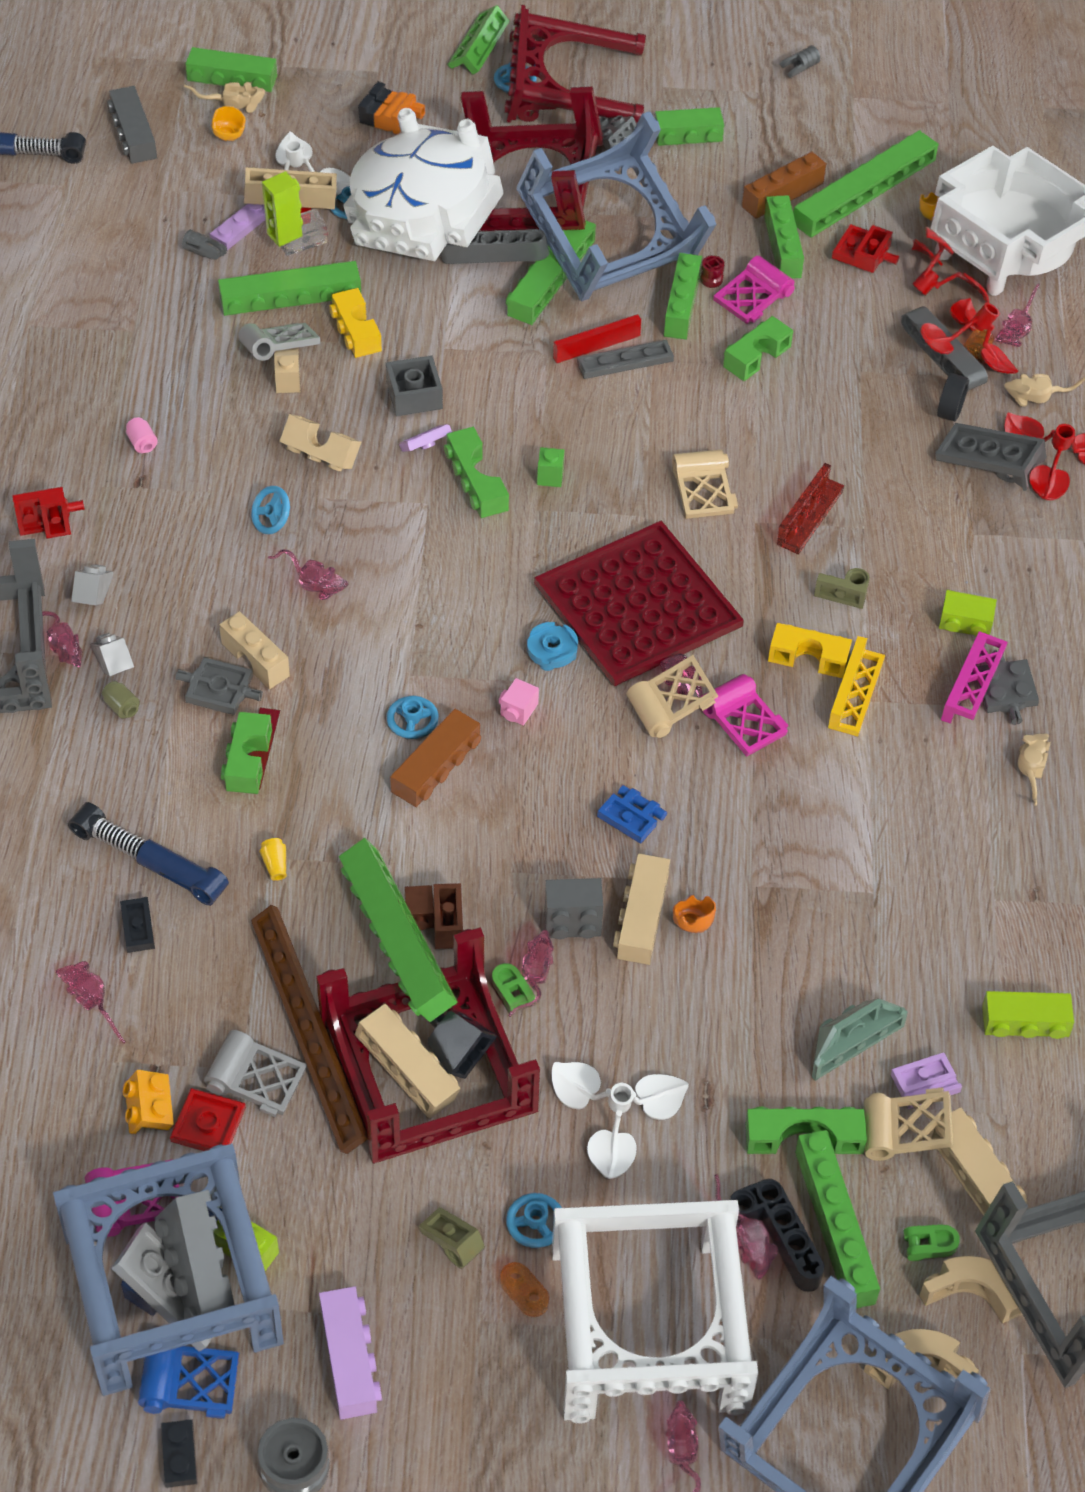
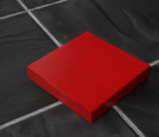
[170,1088,246,1151]

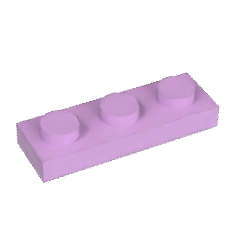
[210,204,266,250]

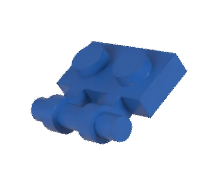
[597,785,667,844]

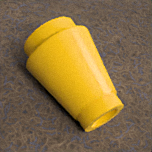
[259,838,287,881]

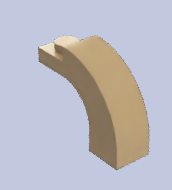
[919,1256,1022,1324]
[864,1329,979,1390]

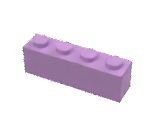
[319,1286,382,1420]

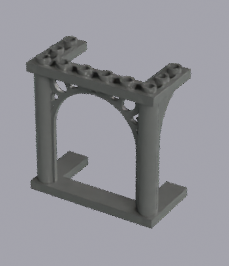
[0,539,52,713]
[975,1181,1085,1388]

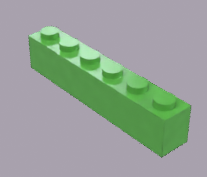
[506,220,596,325]
[218,261,361,316]
[795,1130,880,1309]

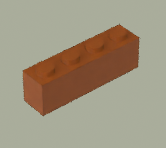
[742,151,827,219]
[390,708,481,807]

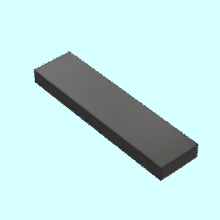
[577,340,674,379]

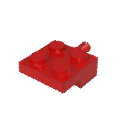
[832,224,900,273]
[12,487,85,539]

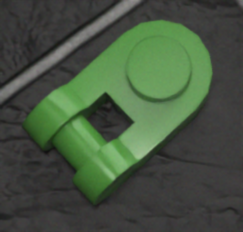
[492,963,536,1014]
[903,1225,960,1261]

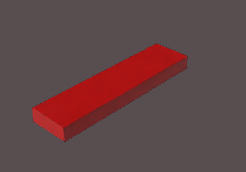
[553,314,642,364]

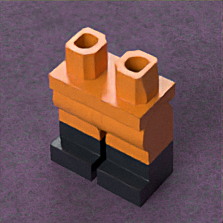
[358,81,425,135]

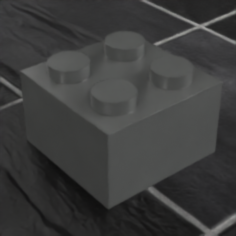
[386,355,443,416]
[544,878,603,939]

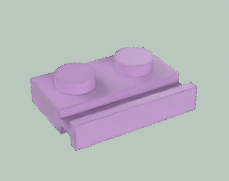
[891,1052,962,1109]

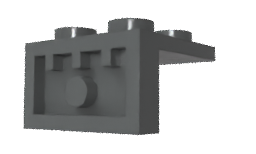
[599,115,637,151]

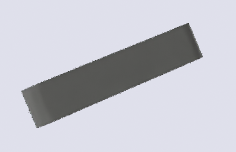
[440,229,550,264]
[901,306,988,391]

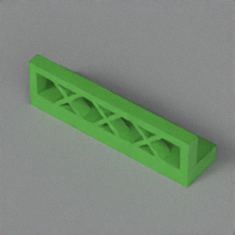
[448,5,510,75]

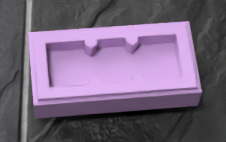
[399,424,452,452]

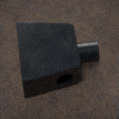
[428,1010,497,1079]

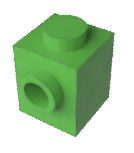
[537,447,565,487]

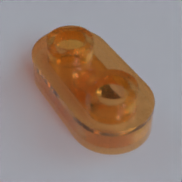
[963,329,994,364]
[500,1262,550,1317]

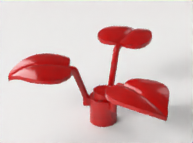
[912,226,989,303]
[920,298,1019,374]
[1004,412,1085,500]

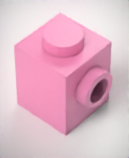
[499,678,539,726]

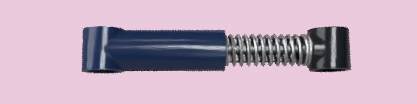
[0,132,86,164]
[68,802,229,906]

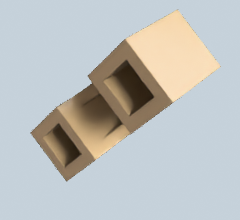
[280,414,361,472]
[219,611,290,690]

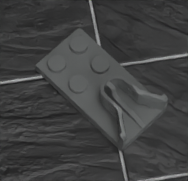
[935,423,1047,491]

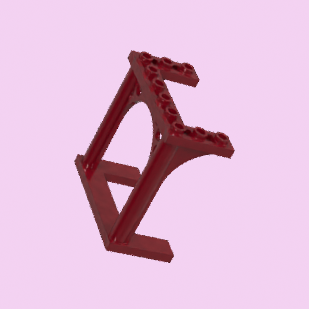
[460,86,603,232]
[316,927,540,1164]

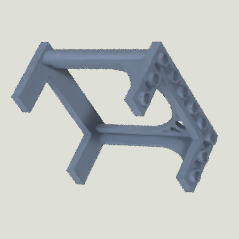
[516,111,717,302]
[53,1144,284,1396]
[718,1276,990,1492]

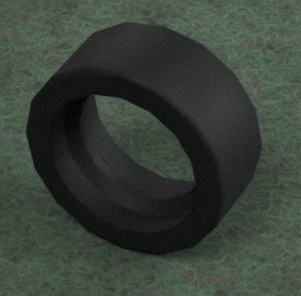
[937,373,969,422]

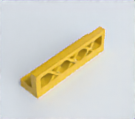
[828,636,885,737]

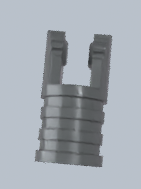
[780,45,821,78]
[182,229,228,260]

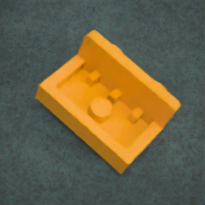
[123,1070,174,1134]

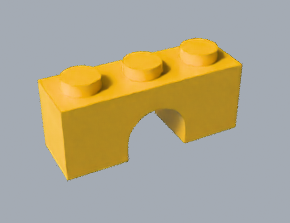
[329,288,382,358]
[768,623,852,679]

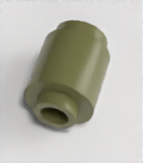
[102,681,140,719]

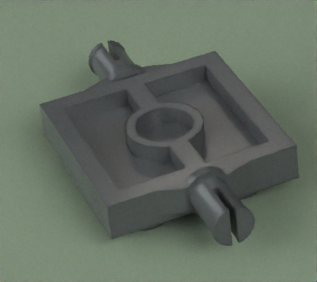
[977,650,1039,725]
[176,657,263,715]

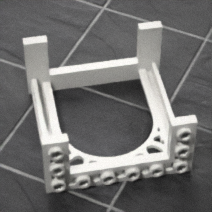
[552,1200,758,1423]

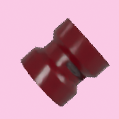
[701,255,725,288]

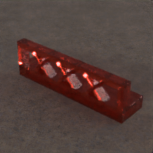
[777,463,844,555]

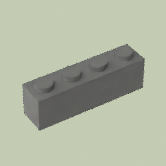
[107,86,157,164]

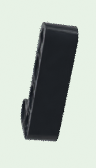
[730,1179,824,1292]

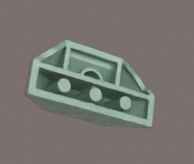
[812,998,908,1081]

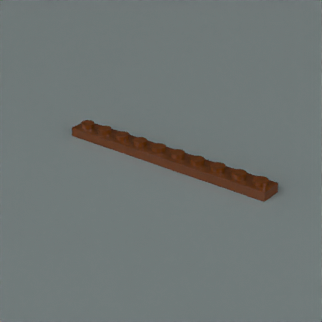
[251,905,368,1154]

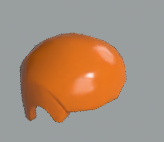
[673,895,716,933]

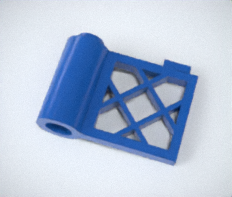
[138,1346,239,1419]

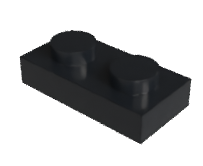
[120,897,155,953]
[161,1419,198,1488]

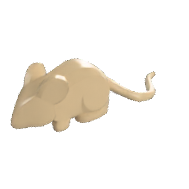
[184,82,265,113]
[1004,374,1085,407]
[1018,734,1051,806]

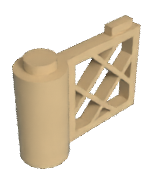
[672,449,738,519]
[627,655,719,738]
[864,1087,953,1161]

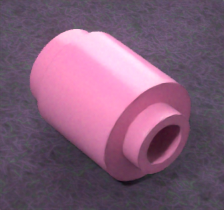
[126,417,157,453]

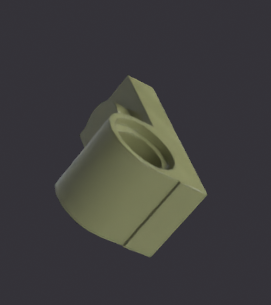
[814,568,870,609]
[419,1207,485,1269]

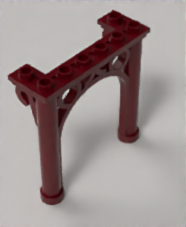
[504,4,646,124]

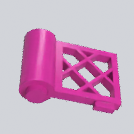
[713,255,795,324]
[700,674,789,757]
[84,1160,179,1237]

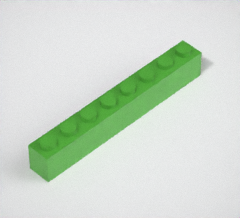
[793,130,938,238]
[339,838,458,1022]

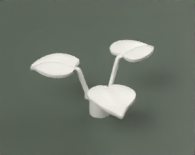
[276,131,350,196]
[552,1062,689,1179]

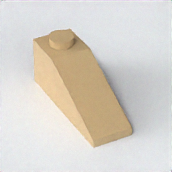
[274,347,300,393]

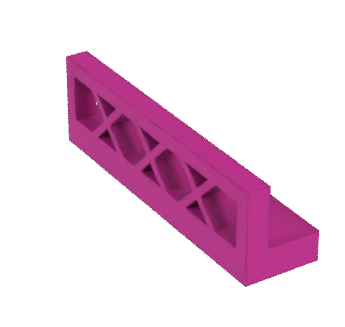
[941,631,1008,724]

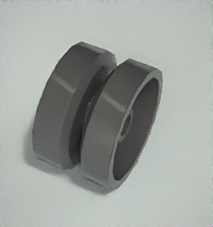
[257,1417,330,1492]

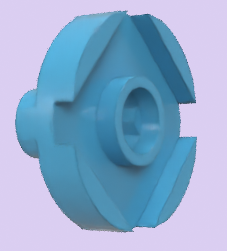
[527,622,578,671]

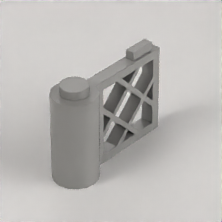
[238,323,320,361]
[204,1030,307,1117]

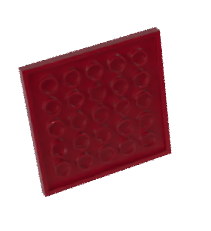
[534,520,744,687]

